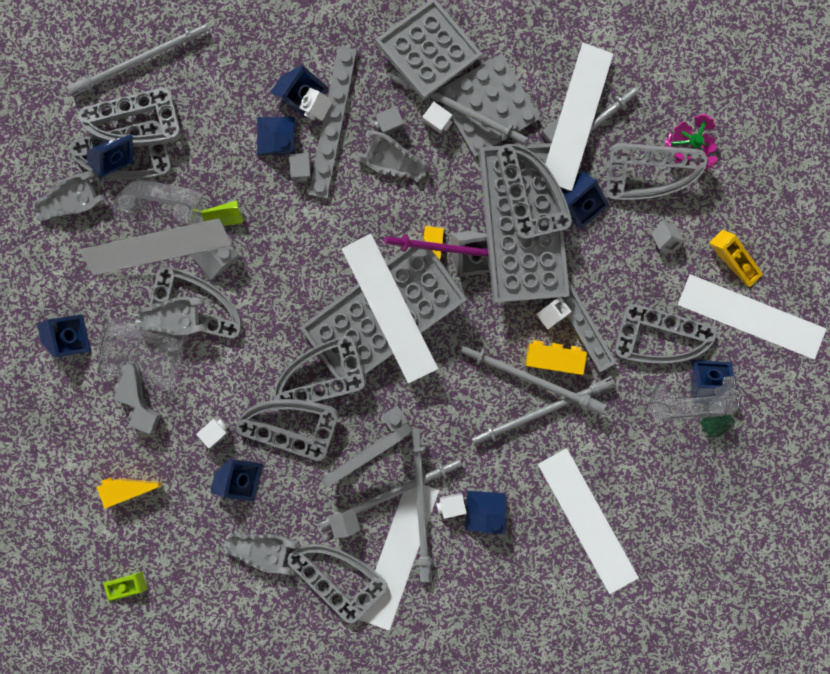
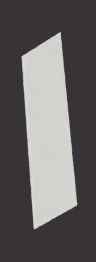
[541,42,613,191]
[79,218,232,275]
[342,234,438,383]
[678,274,826,360]
[538,448,639,594]
[358,479,439,630]

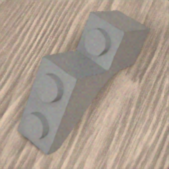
[113,362,161,434]

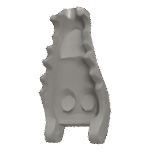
[355,130,428,182]
[32,170,106,221]
[134,297,206,335]
[224,533,298,575]

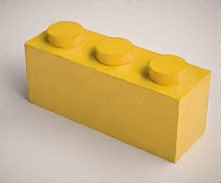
[525,340,587,375]

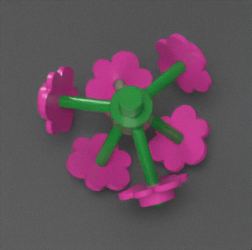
[664,114,717,170]

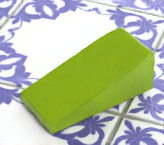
[200,200,244,226]
[103,571,148,601]

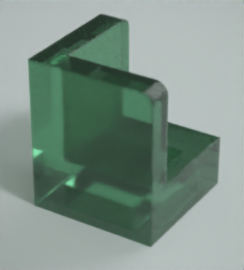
[700,408,736,437]

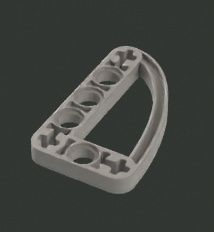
[78,88,181,146]
[70,120,172,180]
[606,143,707,200]
[497,144,572,239]
[149,267,241,338]
[614,304,717,363]
[274,336,366,402]
[236,399,339,461]
[321,422,412,488]
[287,544,387,623]

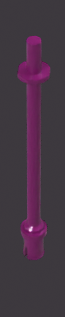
[384,234,489,257]

